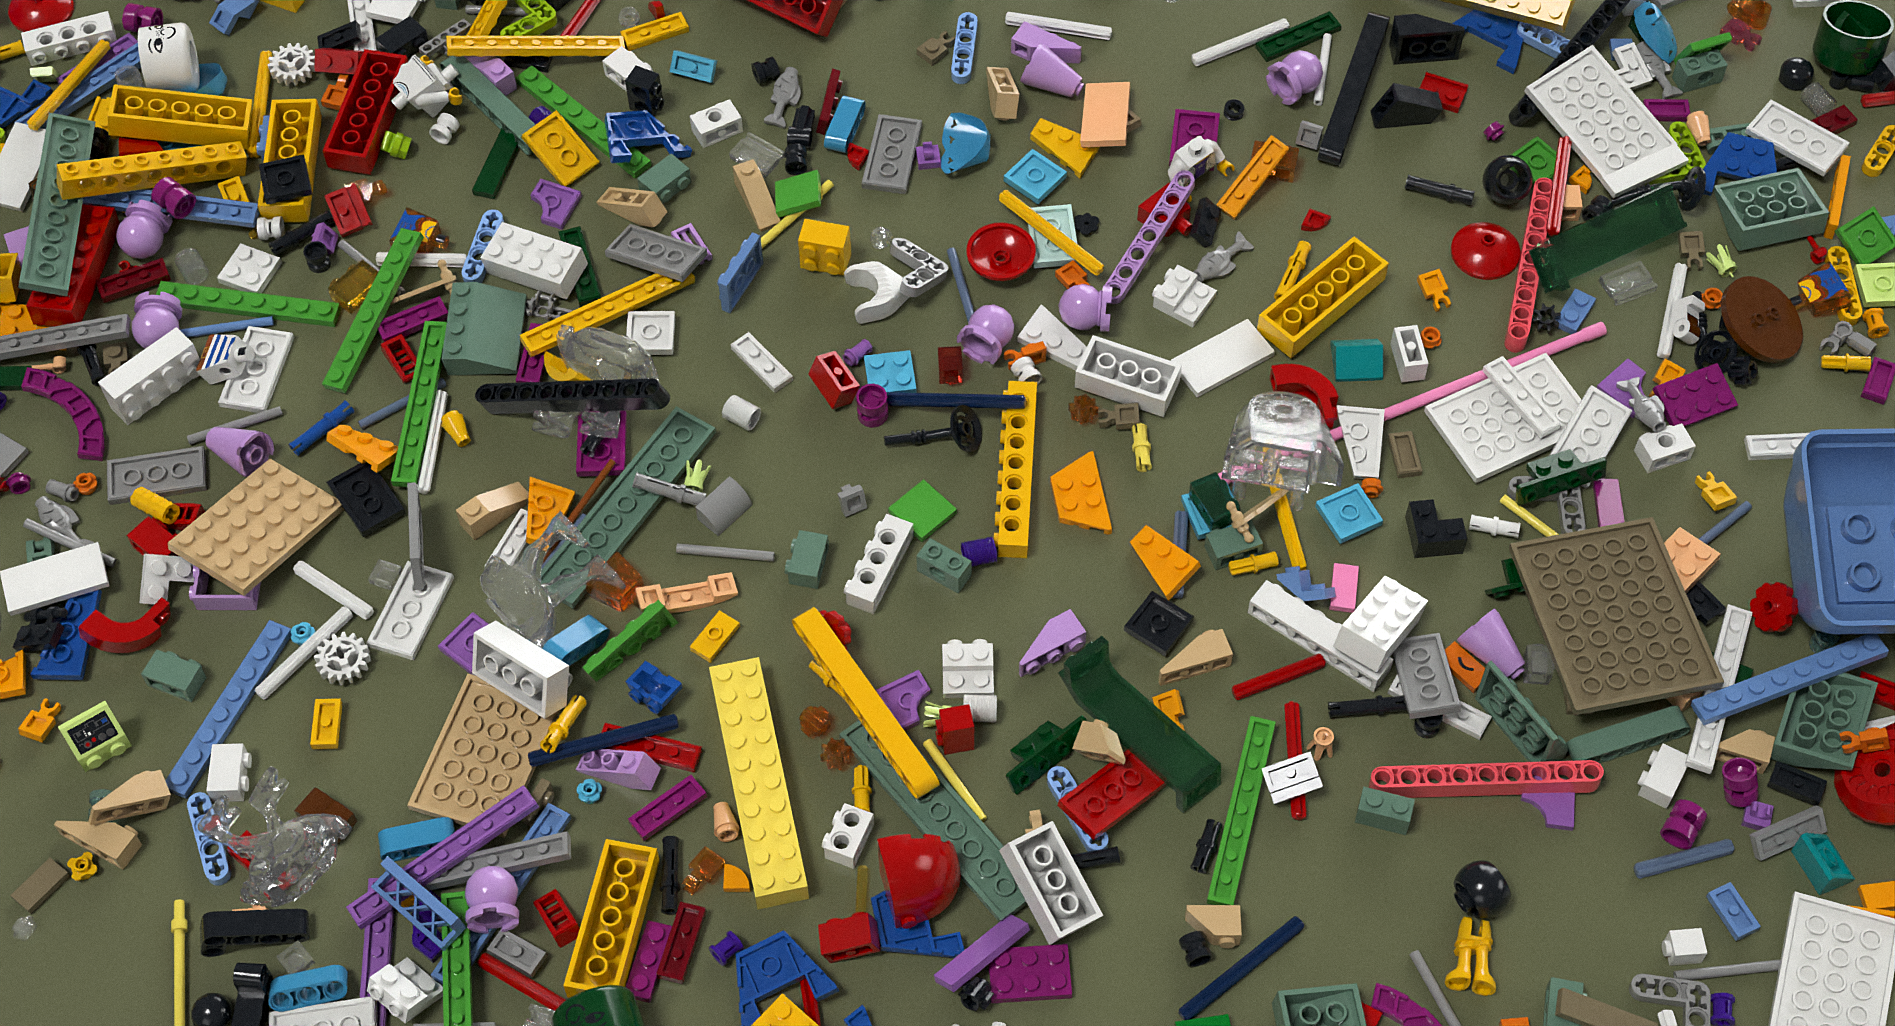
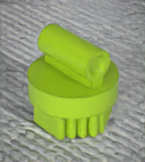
[380,131,412,159]

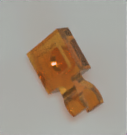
[344,178,388,204]
[683,846,726,895]

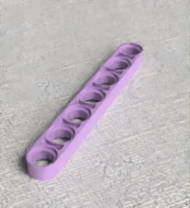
[1105,170,1195,304]

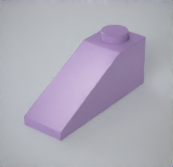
[464,56,517,96]

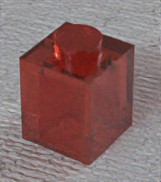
[938,346,963,385]

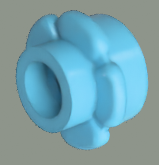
[290,622,315,646]
[576,779,602,804]

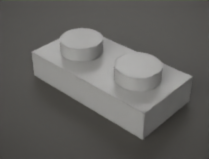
[487,930,547,978]

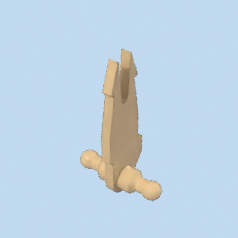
[390,259,457,305]
[1226,487,1289,543]

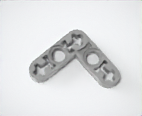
[890,238,948,297]
[1507,476,1586,534]
[1629,974,1711,1026]

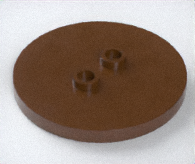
[1721,276,1803,363]

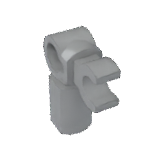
[1819,321,1878,356]

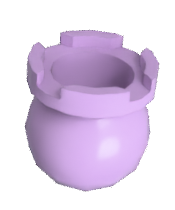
[1266,50,1323,105]
[116,200,173,259]
[1058,284,1112,332]
[132,291,183,349]
[957,304,1014,364]
[464,866,519,934]

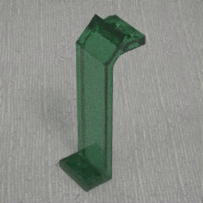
[1529,183,1687,294]
[1058,636,1221,813]

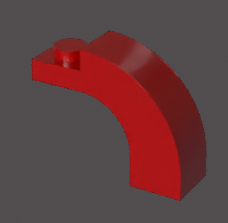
[1269,364,1339,432]
[79,597,170,653]

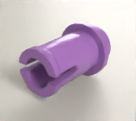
[842,339,873,366]

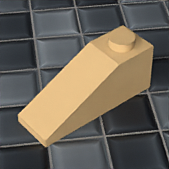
[986,67,1019,121]
[733,159,780,232]
[597,187,667,227]
[456,482,529,541]
[1158,629,1233,686]
[88,770,171,825]
[54,821,142,870]

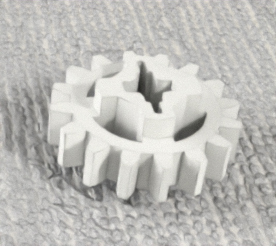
[268,43,316,86]
[314,632,371,685]

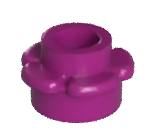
[1483,121,1504,141]
[6,472,31,494]

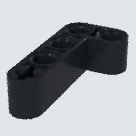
[200,909,310,957]
[231,962,273,1026]

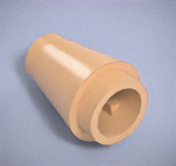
[1686,111,1711,146]
[713,802,740,842]

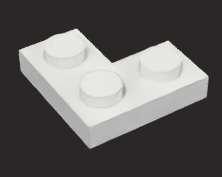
[1612,42,1653,90]
[139,554,194,604]

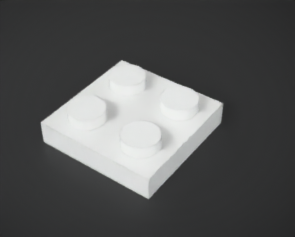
[217,243,282,293]
[625,311,675,355]

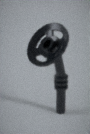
[1611,167,1706,212]
[1692,291,1737,373]
[884,405,982,452]

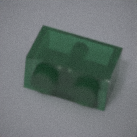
[1189,472,1241,531]

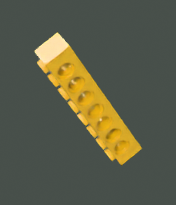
[57,141,247,200]
[994,381,1037,558]

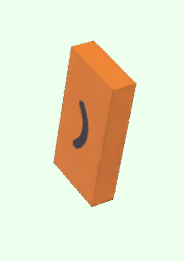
[1445,641,1485,693]

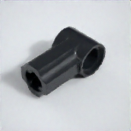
[787,105,815,149]

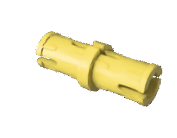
[1132,423,1152,472]

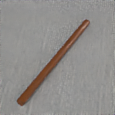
[536,459,616,567]

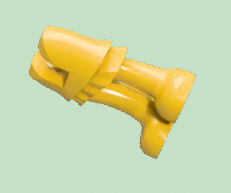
[1445,917,1496,996]

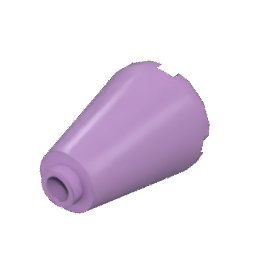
[1020,43,1084,98]
[206,427,274,477]
[1457,609,1525,680]

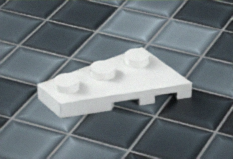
[1017,304,1087,371]
[1336,405,1385,479]

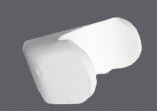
[844,261,909,324]

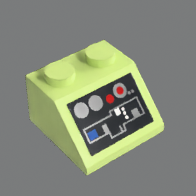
[58,701,132,772]

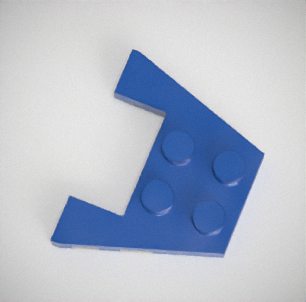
[1452,10,1526,74]
[0,79,52,129]
[604,110,692,163]
[1695,132,1777,196]
[871,891,964,958]
[736,930,839,1026]

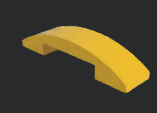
[544,351,592,381]

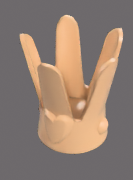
[1306,727,1334,761]

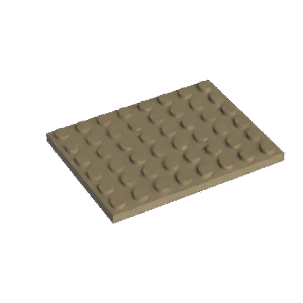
[1509,517,1724,716]

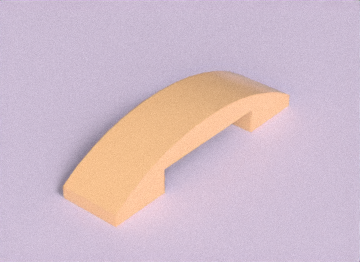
[635,572,738,613]

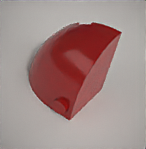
[877,834,961,929]

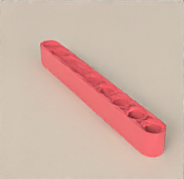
[1504,178,1552,353]
[1369,760,1604,798]

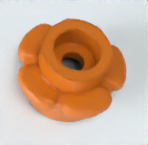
[1702,288,1723,309]
[1420,327,1442,349]
[73,473,97,495]
[1361,478,1383,498]

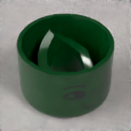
[1812,0,1894,75]
[552,985,645,1026]

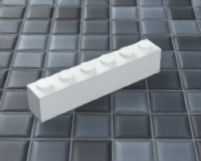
[1248,580,1393,692]

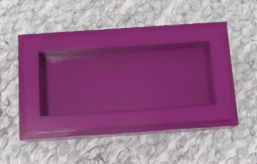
[1643,99,1690,122]
[1860,357,1895,405]

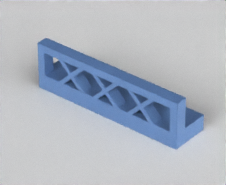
[371,856,467,951]

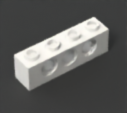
[21,11,117,66]
[844,514,914,614]

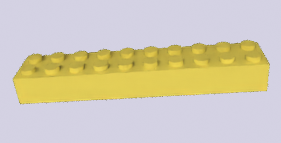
[709,657,809,910]

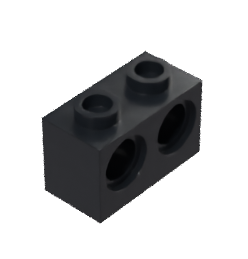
[625,65,664,116]

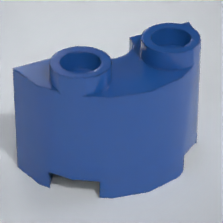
[625,661,683,715]

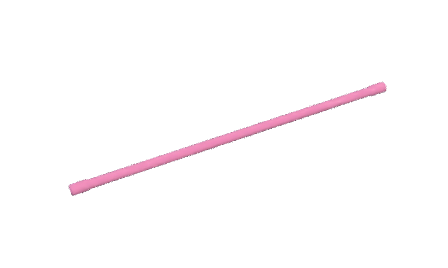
[1204,322,1607,488]

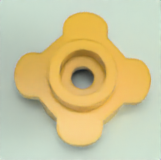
[67,852,98,881]

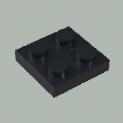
[259,154,312,205]
[1124,591,1194,656]

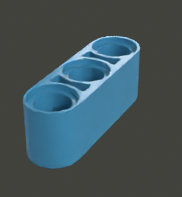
[824,95,866,153]
[542,615,610,666]
[378,817,455,861]
[269,965,348,1012]

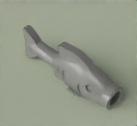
[1636,41,1683,99]
[764,67,801,129]
[1193,231,1254,282]
[1616,377,1666,432]
[35,496,94,550]

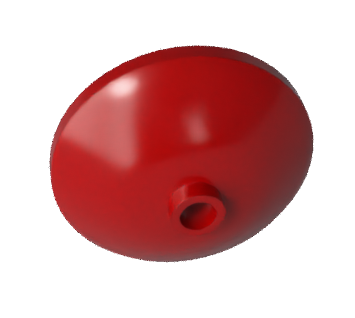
[8,0,74,32]
[1451,222,1520,280]
[966,223,1036,281]

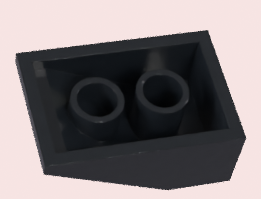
[1389,14,1465,65]

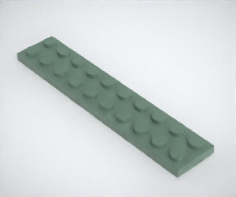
[18,112,96,296]
[532,406,716,609]
[839,720,1027,922]

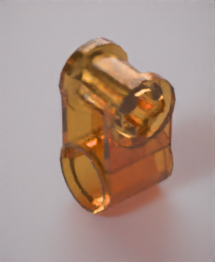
[1727,0,1772,30]

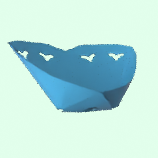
[1634,0,1677,64]
[192,63,228,96]
[941,113,991,174]

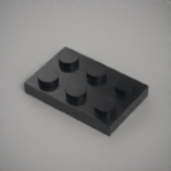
[326,462,406,537]

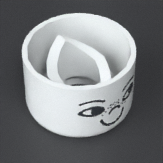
[138,22,200,93]

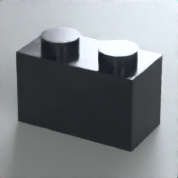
[375,16,429,59]

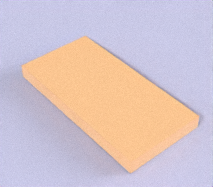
[1080,82,1130,147]

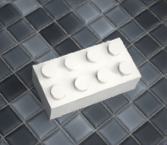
[480,222,588,300]
[98,327,200,425]
[1075,335,1182,417]
[1333,576,1428,672]
[472,621,569,719]
[999,821,1103,945]

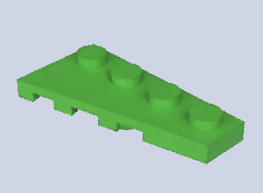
[583,600,678,682]

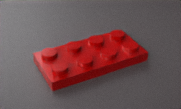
[1057,747,1168,840]

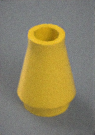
[441,410,471,447]

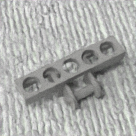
[419,18,471,57]
[525,290,572,320]

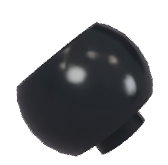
[1482,155,1533,205]
[1454,860,1511,919]

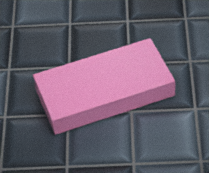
[1329,563,1359,613]

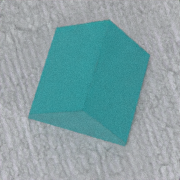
[1330,339,1383,382]
[1791,833,1855,896]

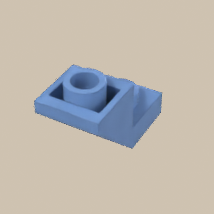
[209,0,260,35]
[1276,566,1336,601]

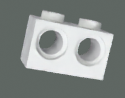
[822,803,874,869]

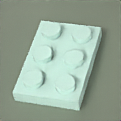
[1027,204,1079,268]

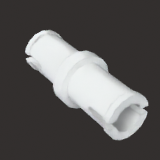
[1469,514,1521,538]

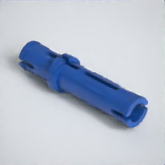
[288,400,355,456]

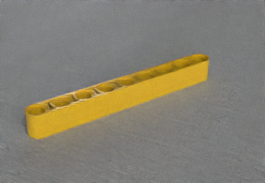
[792,607,940,799]

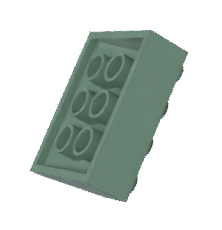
[1713,168,1829,251]
[441,282,527,375]
[1475,661,1569,762]
[1770,673,1878,770]
[1272,983,1366,1026]

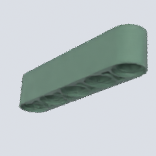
[1566,706,1691,763]

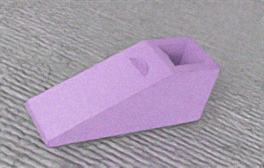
[1011,21,1081,63]
[1019,609,1086,677]
[576,749,661,790]

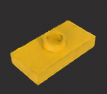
[690,610,740,663]

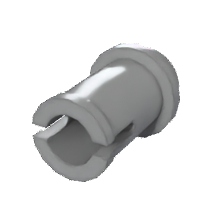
[45,479,79,502]

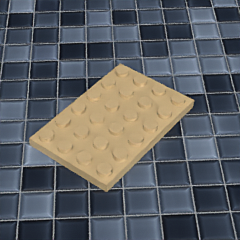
[168,459,344,596]
[407,674,560,838]

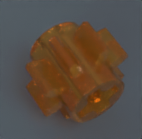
[1068,394,1098,424]
[799,705,831,737]
[820,737,852,770]

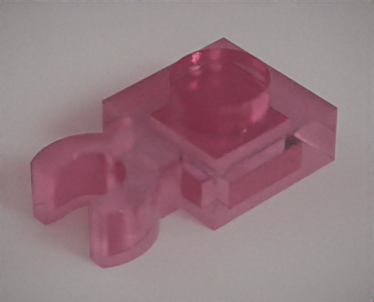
[1719,17,1762,52]

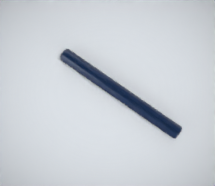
[887,392,1026,409]
[528,714,679,767]
[1178,916,1304,1020]

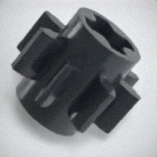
[1531,303,1561,334]
[1727,356,1758,385]
[958,977,994,1012]

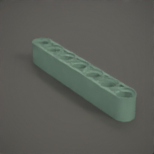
[439,56,535,155]

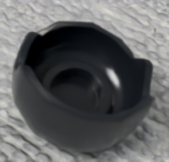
[1779,57,1814,90]
[191,993,233,1026]

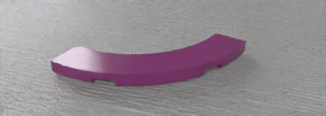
[21,367,105,461]
[1371,983,1442,1026]

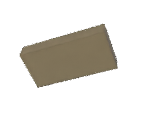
[1387,431,1422,478]
[10,858,70,914]

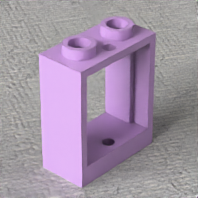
[189,565,261,610]

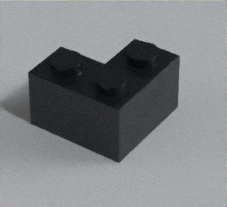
[1405,499,1467,558]

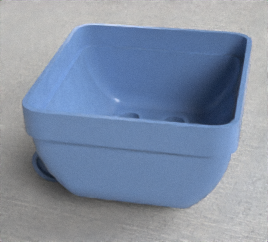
[1783,428,1895,634]

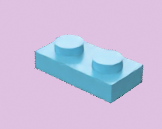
[669,50,717,82]

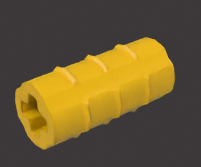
[130,487,180,524]

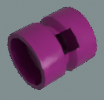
[122,3,164,33]
[151,177,196,219]
[856,384,888,428]
[1722,758,1759,807]
[1660,799,1707,849]

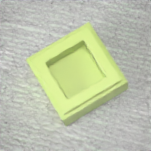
[30,66,59,83]

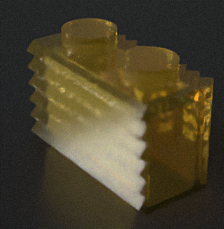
[328,259,379,314]

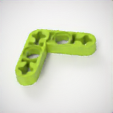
[500,0,557,36]
[1645,121,1706,185]

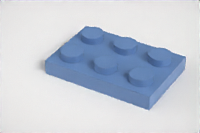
[717,232,763,313]

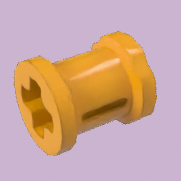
[1862,308,1890,339]

